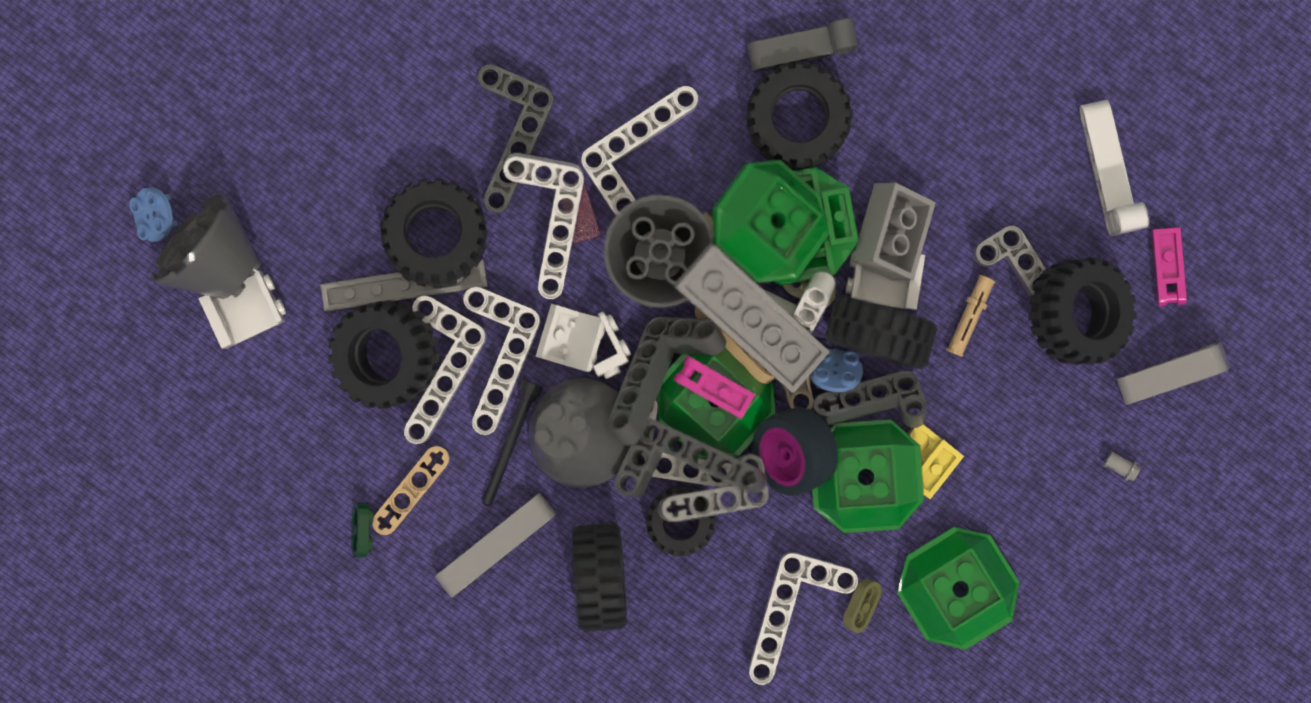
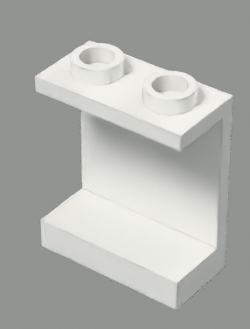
[845,250,925,310]
[198,270,286,349]

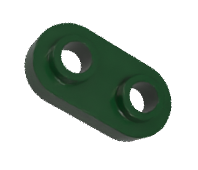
[351,502,374,558]

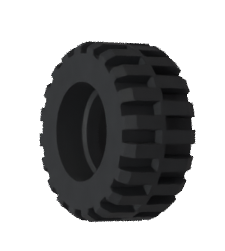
[746,62,852,170]
[380,178,487,288]
[1028,258,1137,365]
[825,295,937,369]
[328,300,440,409]
[572,523,627,632]

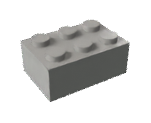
[852,182,936,280]

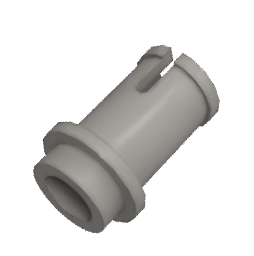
[1103,451,1141,481]

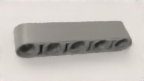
[434,493,557,598]

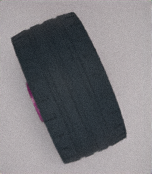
[752,407,838,496]

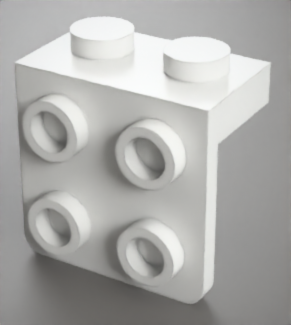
[536,304,605,372]
[593,312,631,380]

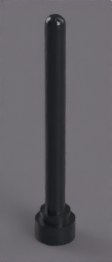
[482,379,543,507]

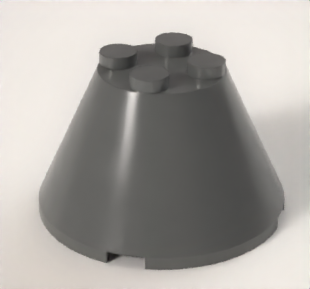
[151,193,261,299]
[604,195,714,307]
[528,378,631,488]

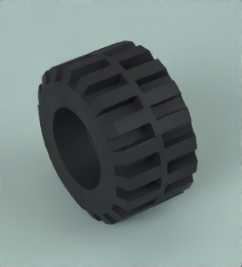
[646,487,715,557]

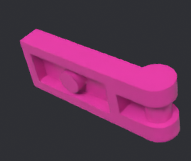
[1151,227,1187,307]
[673,356,755,419]

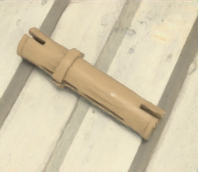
[946,275,996,357]

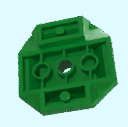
[713,160,829,283]
[771,167,858,286]
[657,348,775,459]
[812,419,924,533]
[896,526,1020,650]

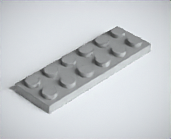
[674,243,829,394]

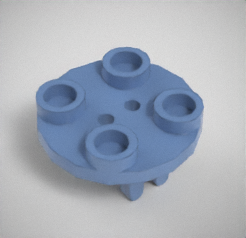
[129,187,178,242]
[809,348,863,392]

